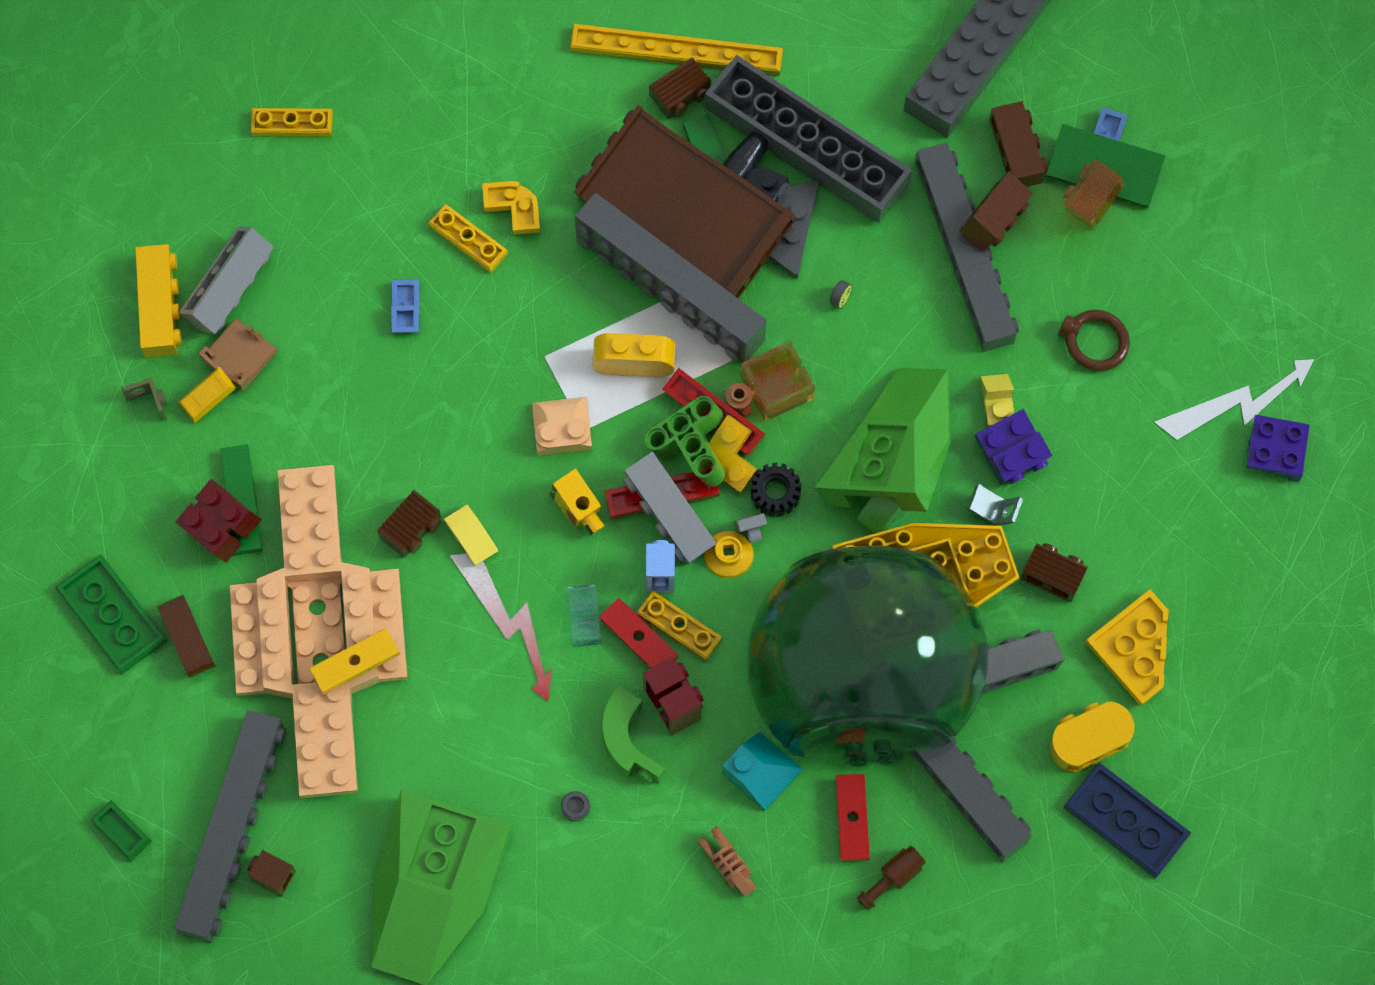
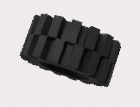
[751,463,801,517]

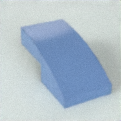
[1094,107,1128,141]
[391,280,420,333]

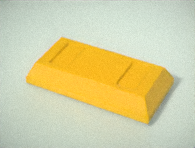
[178,367,237,423]

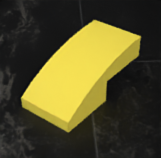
[443,505,499,566]

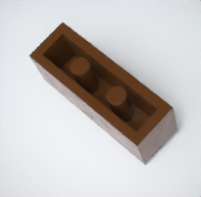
[989,101,1048,187]
[959,171,1032,252]

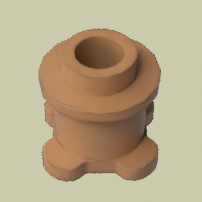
[725,383,753,417]

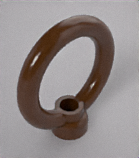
[1058,310,1130,371]

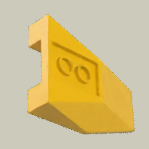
[831,523,1019,659]

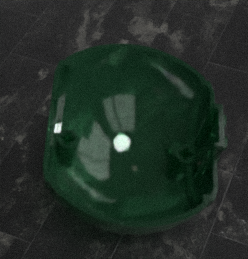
[747,546,988,767]

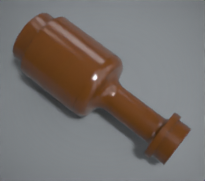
[857,845,926,911]

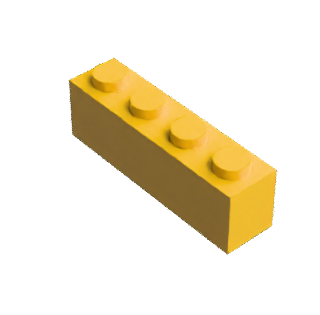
[135,244,182,358]

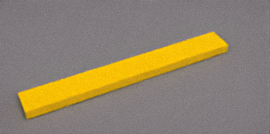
[570,24,783,76]

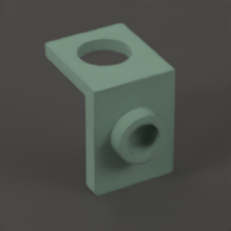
[967,485,1023,526]

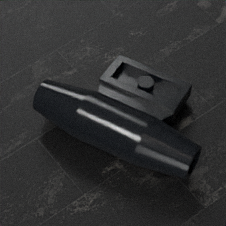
[722,132,790,202]

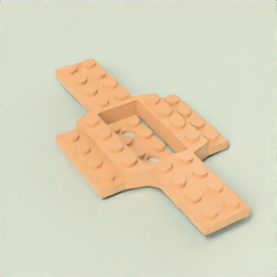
[230,465,408,799]

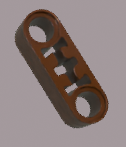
[157,595,216,678]

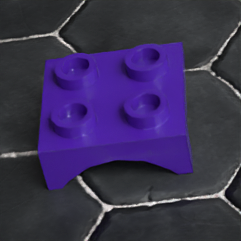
[1246,415,1310,482]

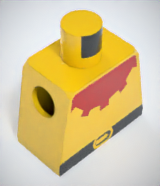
[549,468,605,536]

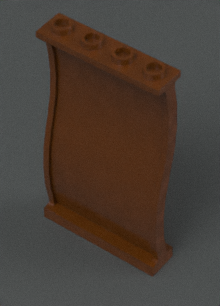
[574,105,797,299]

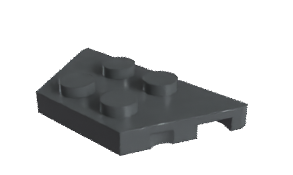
[768,181,819,279]

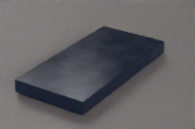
[1063,762,1191,879]

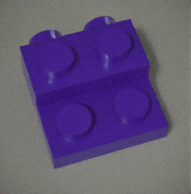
[974,409,1052,485]

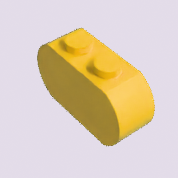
[592,333,676,377]
[1049,702,1134,773]

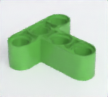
[645,396,725,487]

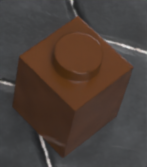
[247,850,296,897]

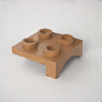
[199,318,278,392]

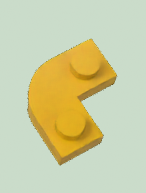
[482,181,540,235]
[709,415,758,493]

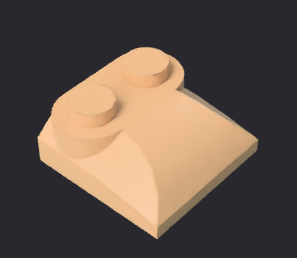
[532,397,592,456]

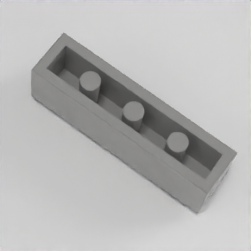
[179,226,274,334]
[623,451,717,565]

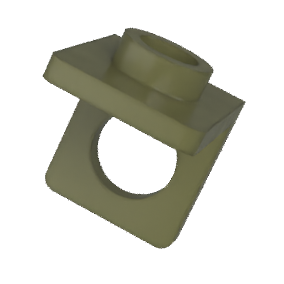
[122,378,167,420]

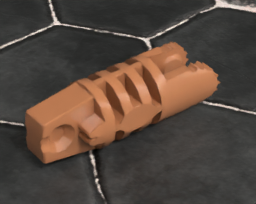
[697,826,757,896]

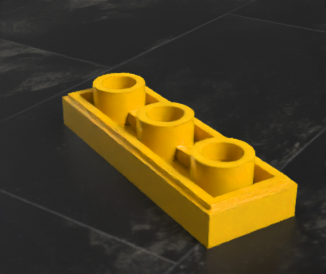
[251,108,333,137]
[428,204,508,273]
[637,591,722,662]
[310,628,400,695]

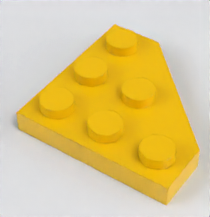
[1085,590,1169,706]

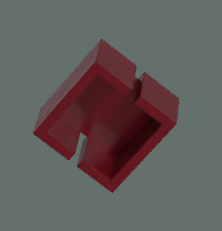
[175,479,262,563]
[643,656,704,736]

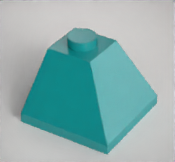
[722,732,803,811]

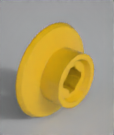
[703,531,754,578]

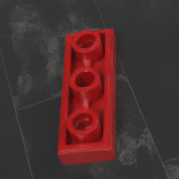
[599,598,679,669]
[835,774,870,862]

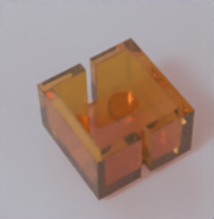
[1063,159,1125,230]
[740,341,815,421]

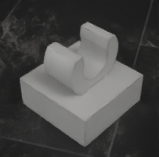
[734,513,767,543]

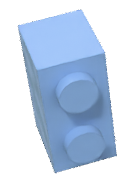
[646,540,675,593]

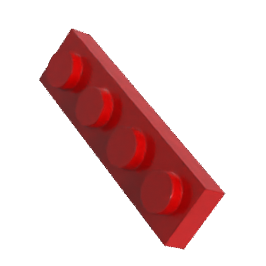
[662,368,766,456]
[605,468,720,519]

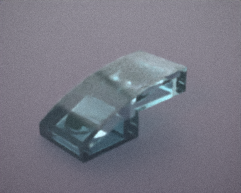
[567,584,601,647]

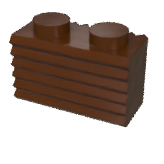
[649,58,711,118]
[377,490,441,558]
[1020,543,1088,602]

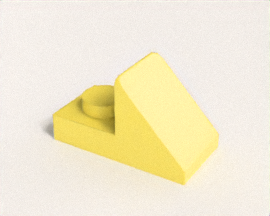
[980,374,1014,428]

